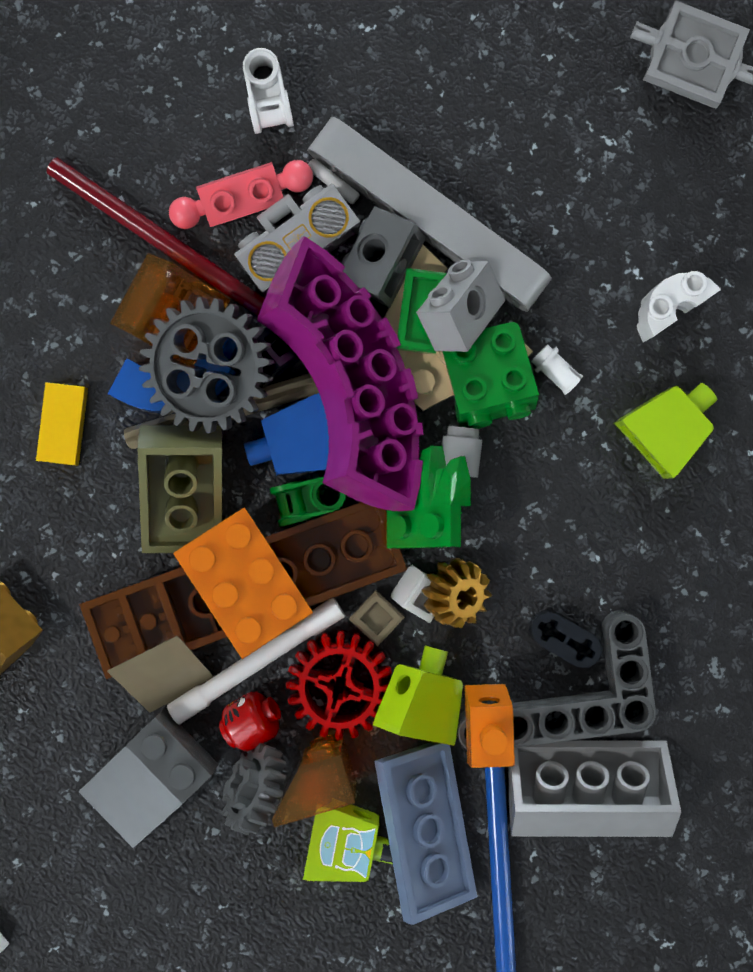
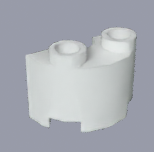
[637,271,721,343]

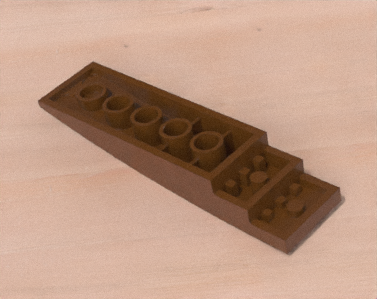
[79,502,407,679]

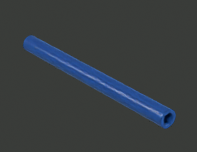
[485,767,516,972]

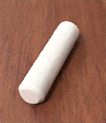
[308,159,360,204]

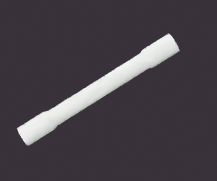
[167,598,346,725]

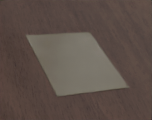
[107,635,214,713]

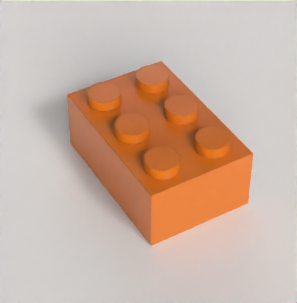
[173,507,313,659]

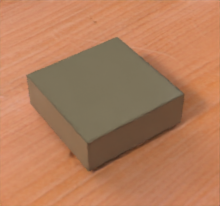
[349,590,405,646]

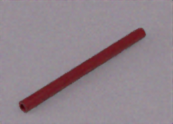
[46,157,265,316]

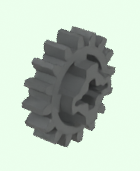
[222,743,286,835]

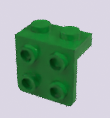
[442,322,539,429]

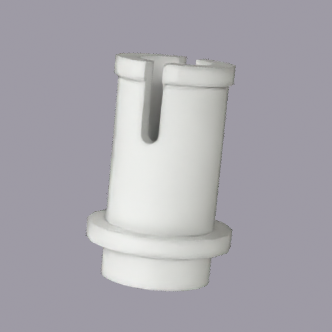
[531,344,583,395]

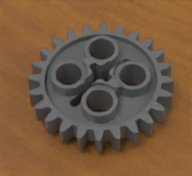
[139,297,274,433]

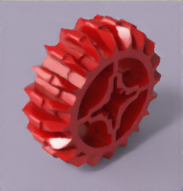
[286,631,392,740]

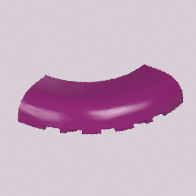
[257,236,423,512]

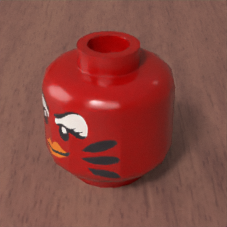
[219,691,281,752]

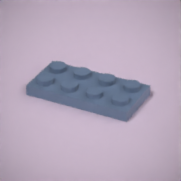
[374,742,477,925]

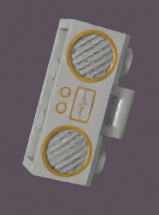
[234,183,360,297]

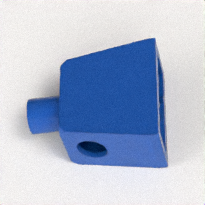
[244,393,329,475]

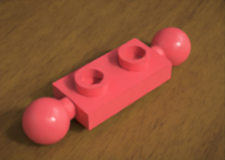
[169,160,313,229]

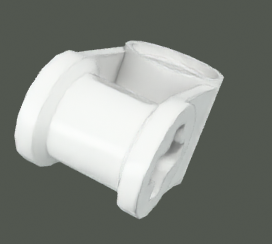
[243,48,294,134]

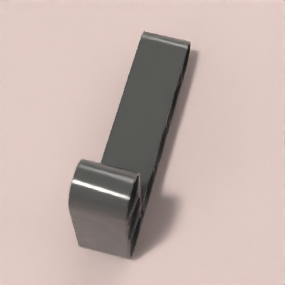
[457,611,656,749]

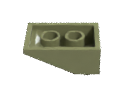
[137,425,222,553]

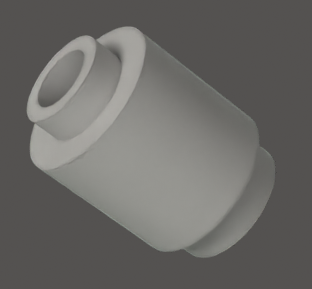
[442,426,482,478]

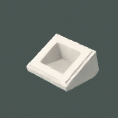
[391,565,434,623]

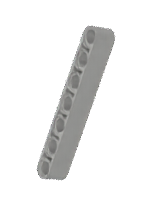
[307,117,552,312]

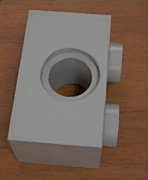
[416,260,505,352]

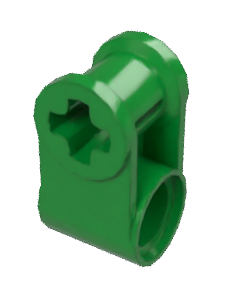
[269,477,349,527]

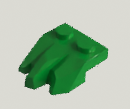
[387,446,471,549]

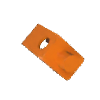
[465,684,515,768]

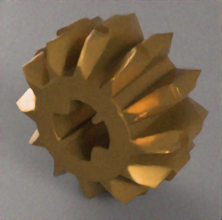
[421,558,492,628]

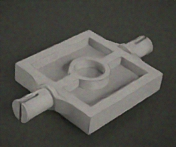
[630,0,753,109]

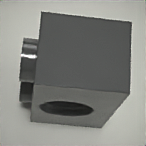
[341,206,426,308]

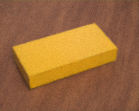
[36,382,88,466]

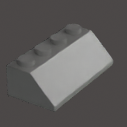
[508,741,681,837]

